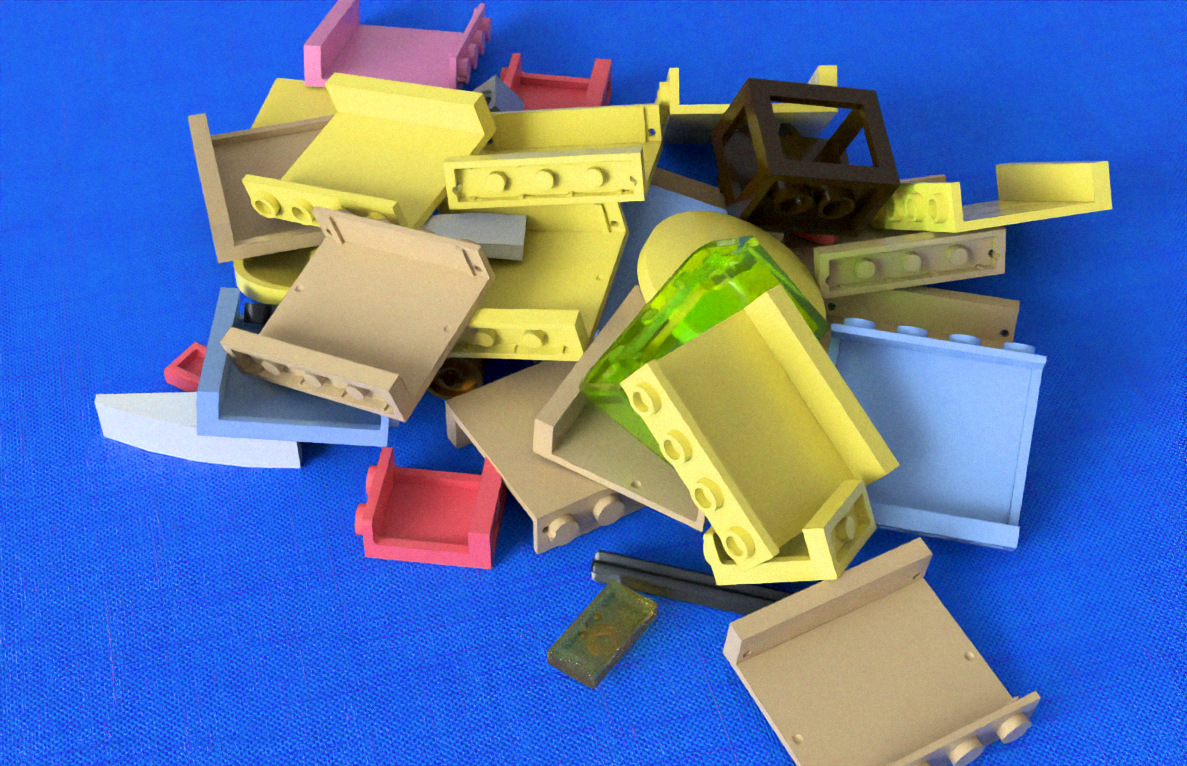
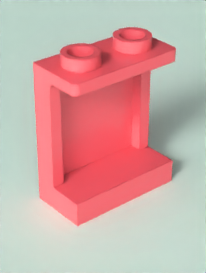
[500,53,612,110]
[355,447,509,569]

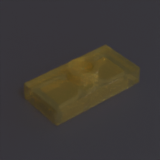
[547,579,658,690]

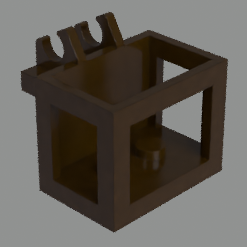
[710,78,901,237]

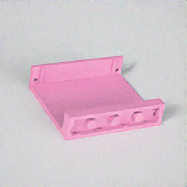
[303,0,492,90]

